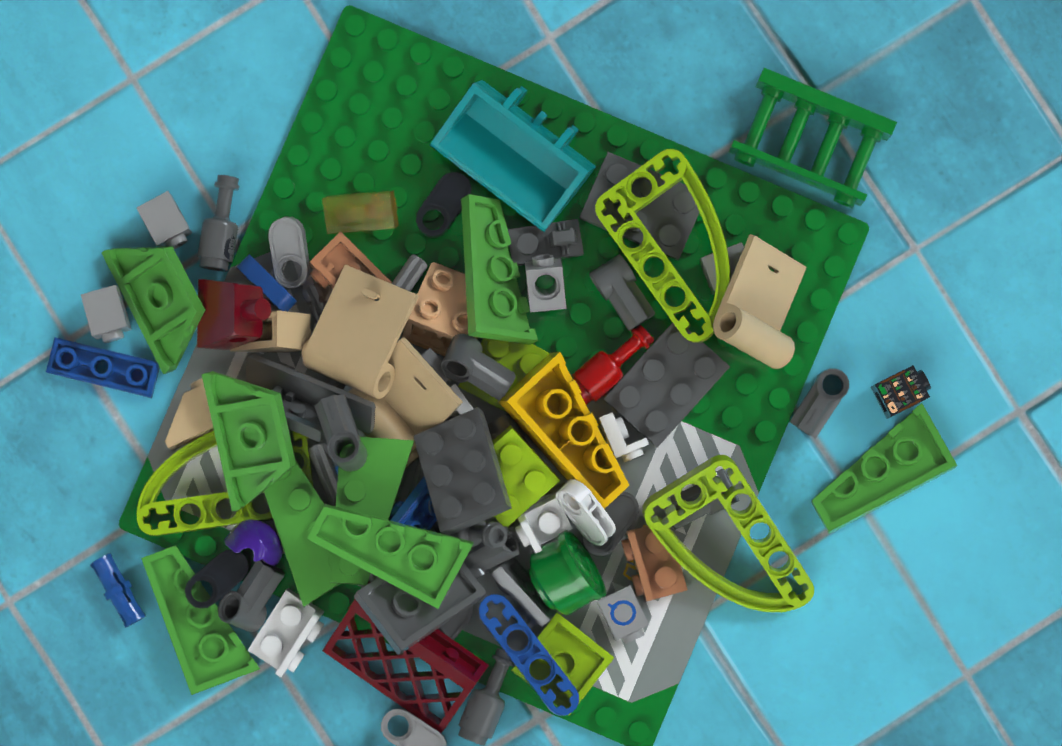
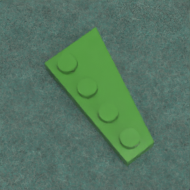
[461,194,538,345]
[811,403,957,534]
[330,437,414,585]
[264,460,339,607]
[307,504,474,609]
[141,545,260,695]

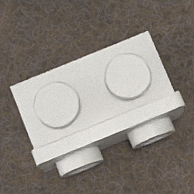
[248,588,324,677]

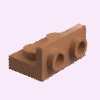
[309,231,392,300]
[621,526,688,602]

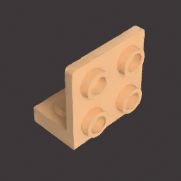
[402,262,478,356]

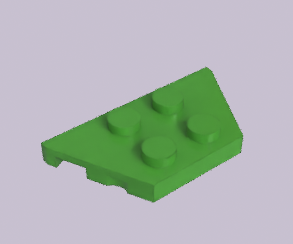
[101,246,205,374]
[201,371,296,512]

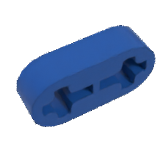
[237,255,297,312]

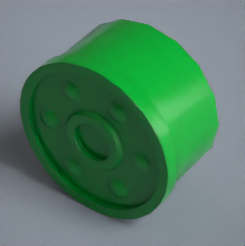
[529,530,606,615]

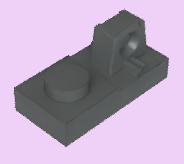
[508,219,584,266]
[491,557,558,628]

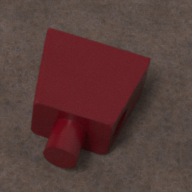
[197,279,271,351]

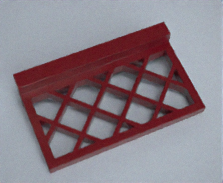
[322,581,489,734]

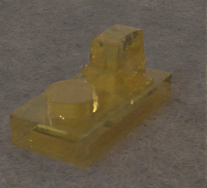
[322,190,399,234]

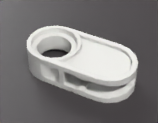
[556,479,616,546]

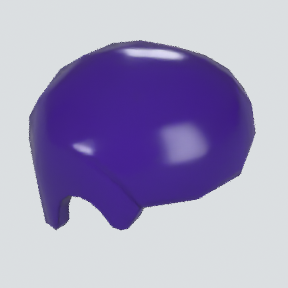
[224,519,283,566]

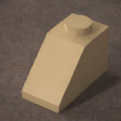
[230,310,311,353]
[165,378,214,450]

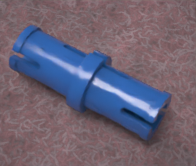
[90,553,146,628]

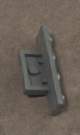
[246,353,376,442]

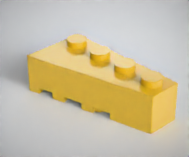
[498,352,630,509]

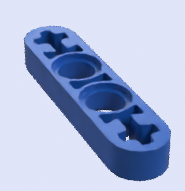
[479,594,579,716]

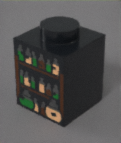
[871,365,931,419]

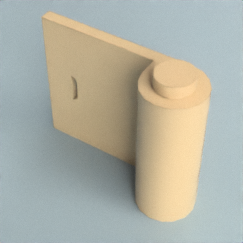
[713,234,807,369]
[301,265,419,399]
[348,337,463,469]

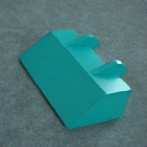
[430,80,596,232]

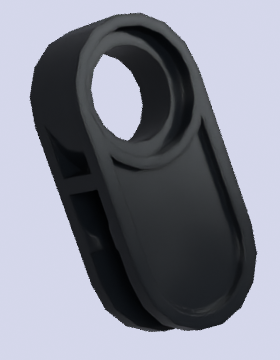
[416,172,471,238]
[185,550,249,609]

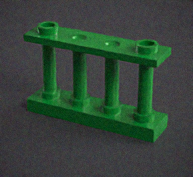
[729,68,897,208]

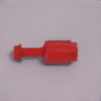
[571,325,654,405]

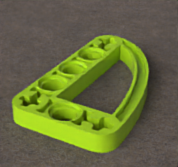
[595,149,731,343]
[137,431,314,536]
[642,455,814,612]

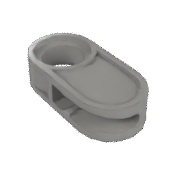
[268,216,310,288]
[381,709,447,746]

